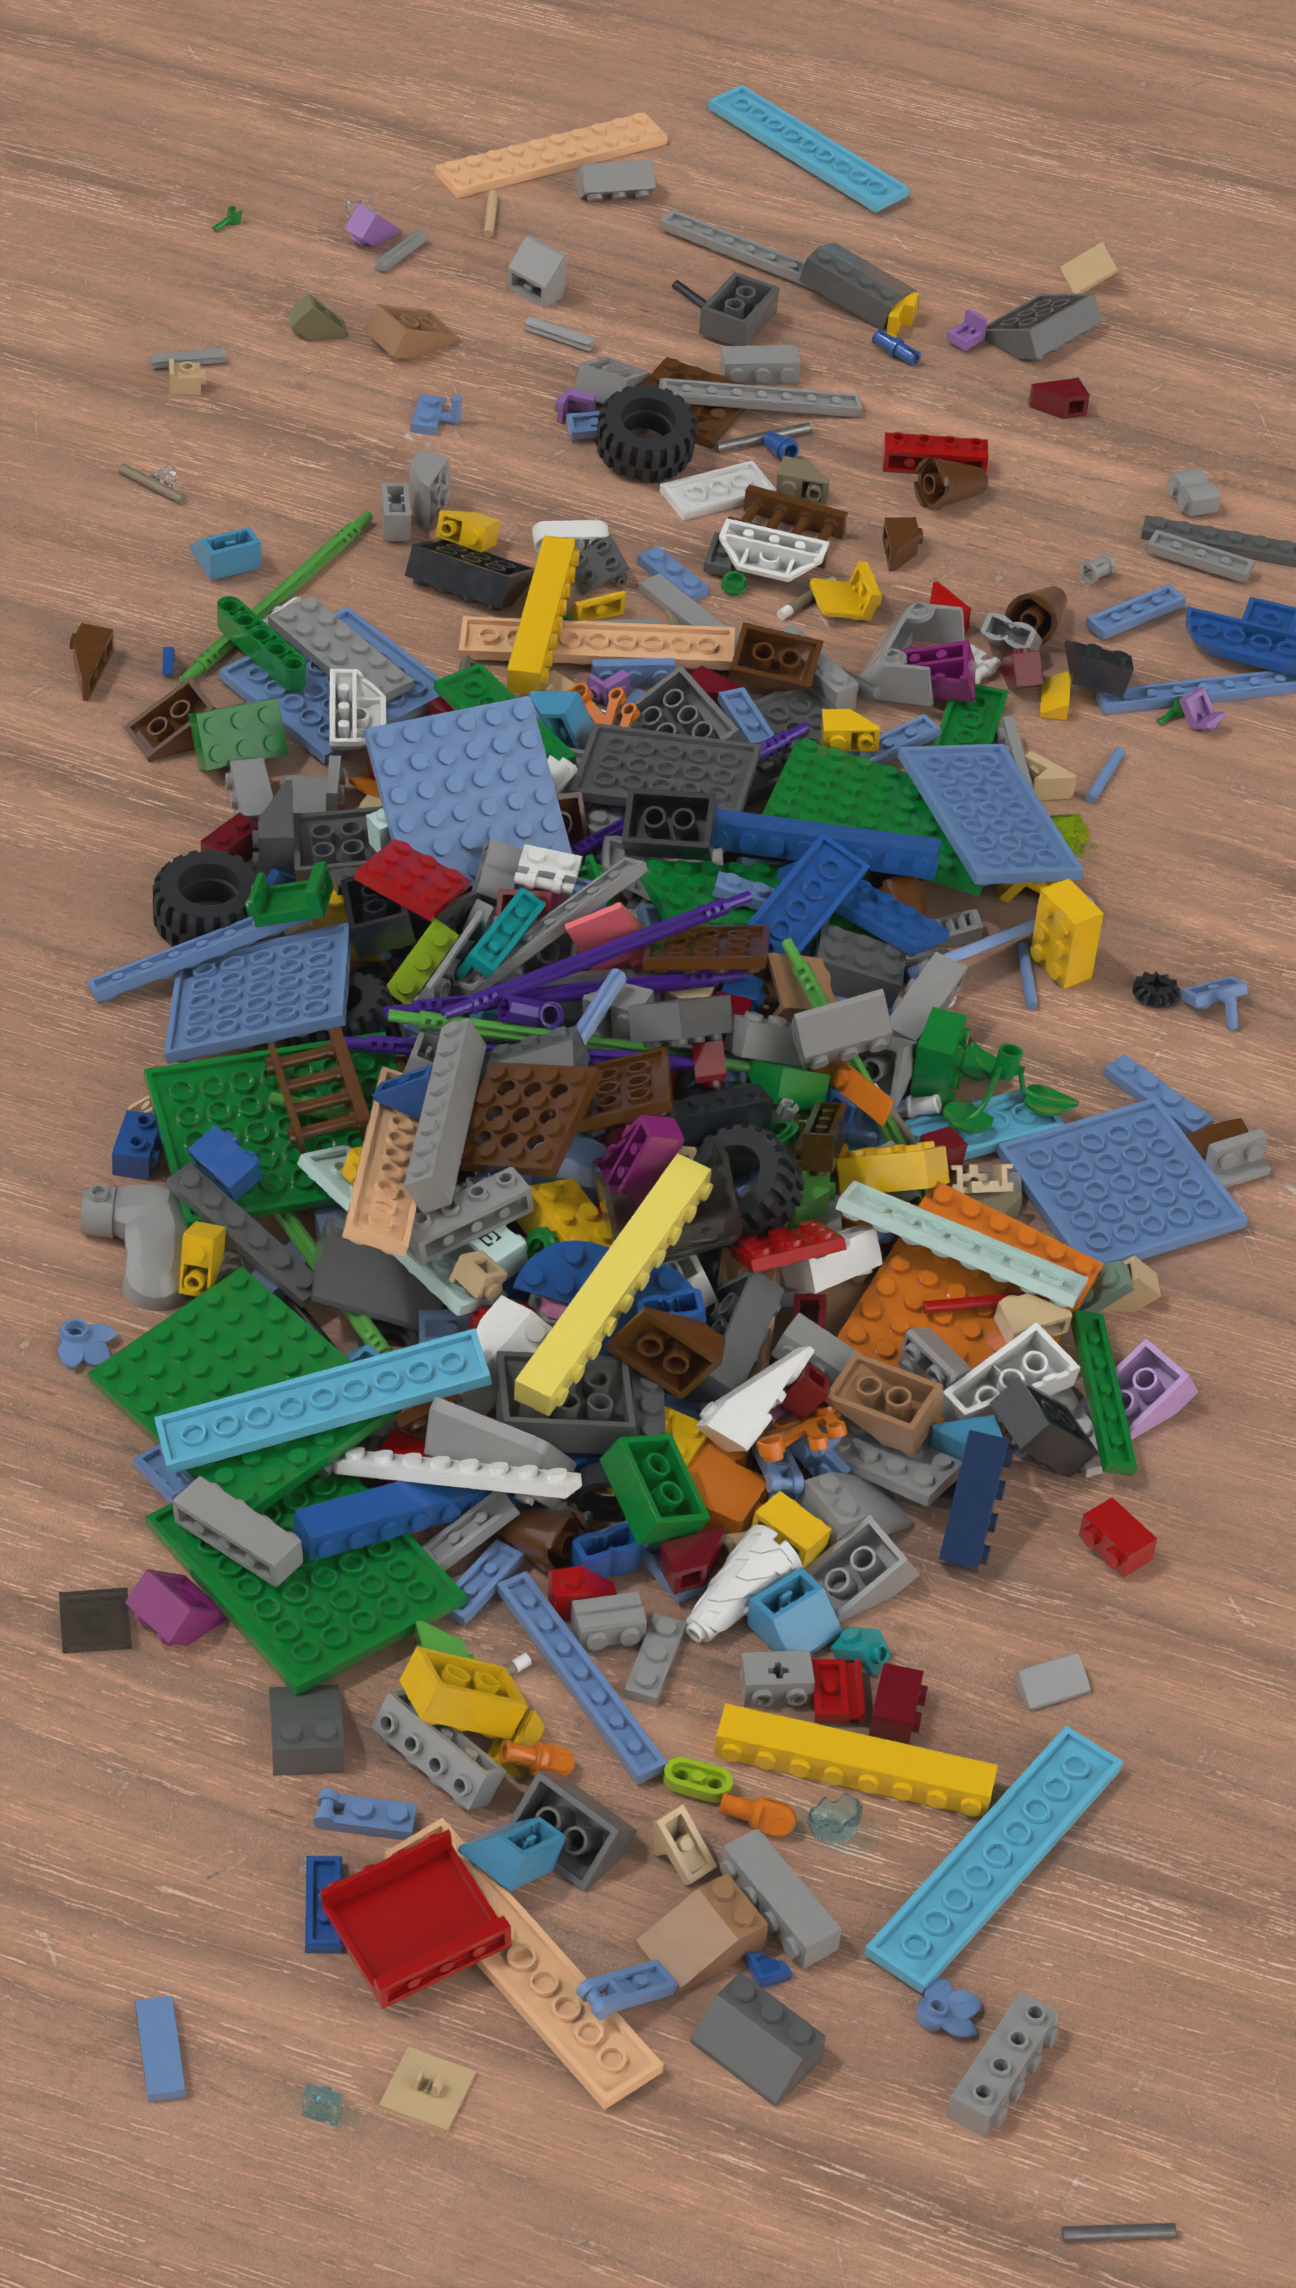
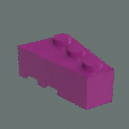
[900,640,976,702]
[592,1115,685,1209]

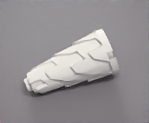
[686,1524,802,1643]

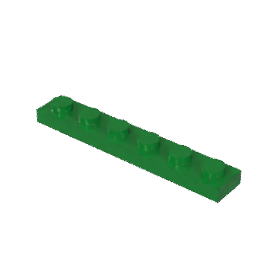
[1071,1310,1138,1476]

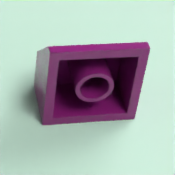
[125,1569,227,1646]

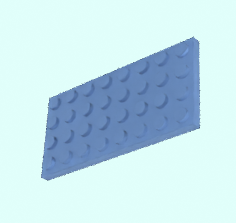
[898,744,1084,886]

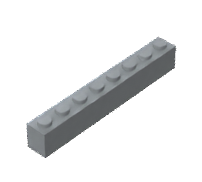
[404,1018,487,1214]

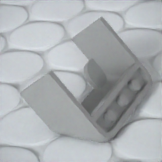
[858,602,966,706]
[424,1397,577,1510]

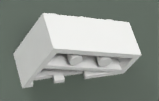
[781,1225,883,1294]

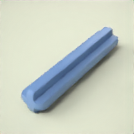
[577,968,627,1045]

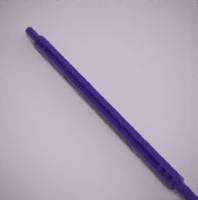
[570,722,810,859]
[440,891,753,1020]
[383,969,747,1019]
[344,1035,694,1072]

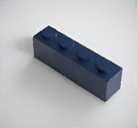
[939,1430,1014,1572]

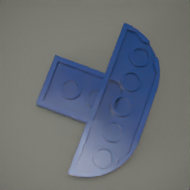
[1185,597,1296,677]
[513,1240,693,1356]

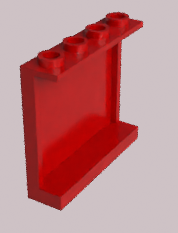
[320,1829,512,2009]

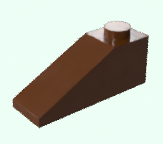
[70,623,114,701]

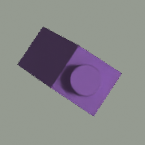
[345,203,400,247]

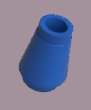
[763,431,799,462]

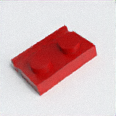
[811,1659,865,1723]

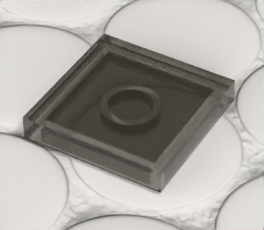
[59,1587,132,1654]

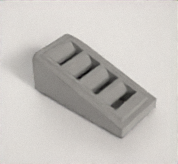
[934,909,983,947]

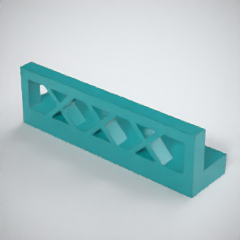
[455,887,546,980]

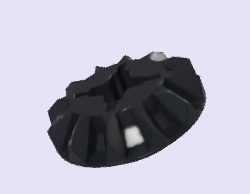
[1132,971,1180,1008]

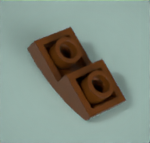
[1186,1118,1249,1161]

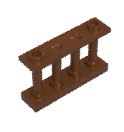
[728,484,848,569]
[265,1026,370,1155]

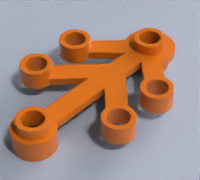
[568,682,640,728]
[754,1400,847,1462]

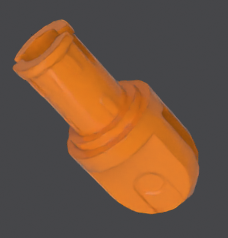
[499,1740,575,1777]
[719,1791,796,1837]

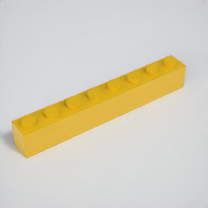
[507,535,580,694]
[714,1703,998,1818]

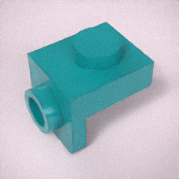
[830,1626,891,1676]

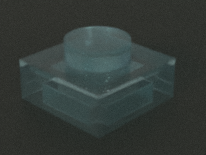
[302,2083,343,2127]

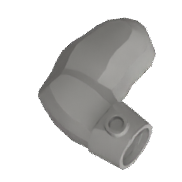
[81,1184,190,1311]

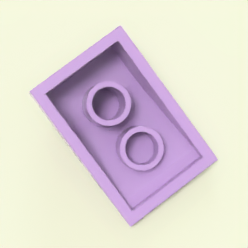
[1080,1338,1198,1440]

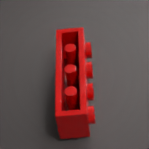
[882,432,989,474]

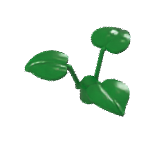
[942,1041,1079,1133]

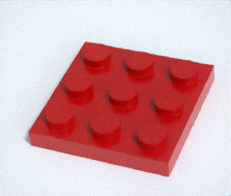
[354,839,471,921]
[729,1220,847,1273]

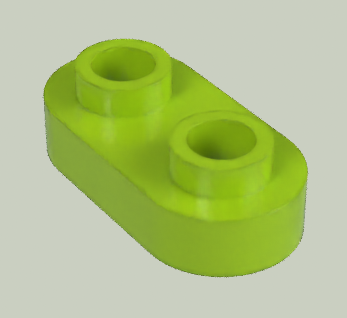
[663,1757,733,1803]

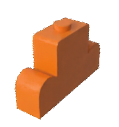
[687,1438,768,1534]

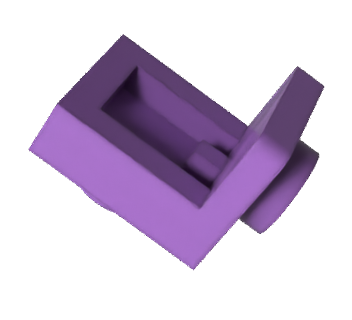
[946,309,987,351]
[555,388,596,423]
[587,669,630,708]
[1179,687,1226,732]

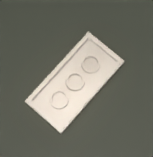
[660,461,777,521]

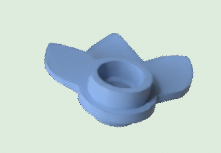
[58,1318,117,1369]
[916,1978,982,2038]

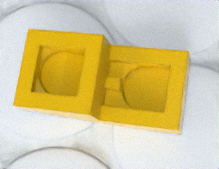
[886,292,919,338]

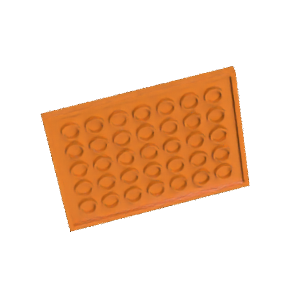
[837,1181,1104,1438]

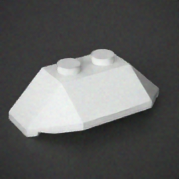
[719,518,829,582]
[329,669,386,750]

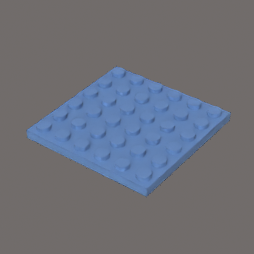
[219,606,440,764]
[363,696,572,887]
[164,922,352,1064]
[996,1097,1248,1263]

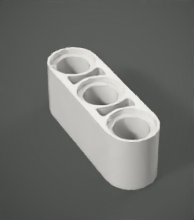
[532,520,609,555]

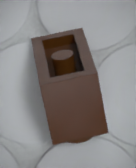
[882,517,923,571]

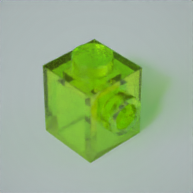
[1049,813,1089,854]

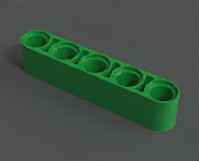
[217,596,306,691]

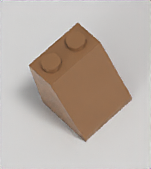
[754,952,838,1023]

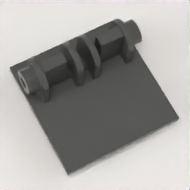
[574,535,630,595]

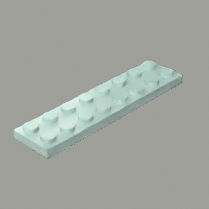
[297,1144,508,1316]
[835,1180,1088,1308]

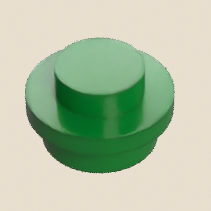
[721,571,748,596]

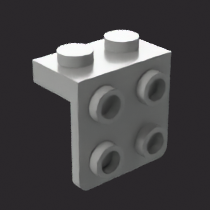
[283,755,346,814]

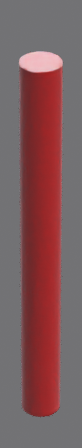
[922,1292,1050,1314]

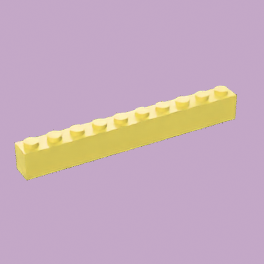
[514,1153,713,1416]

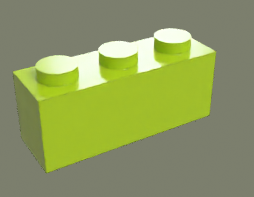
[387,918,460,1005]

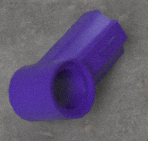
[497,994,564,1029]

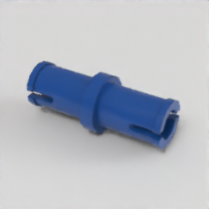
[872,328,921,366]

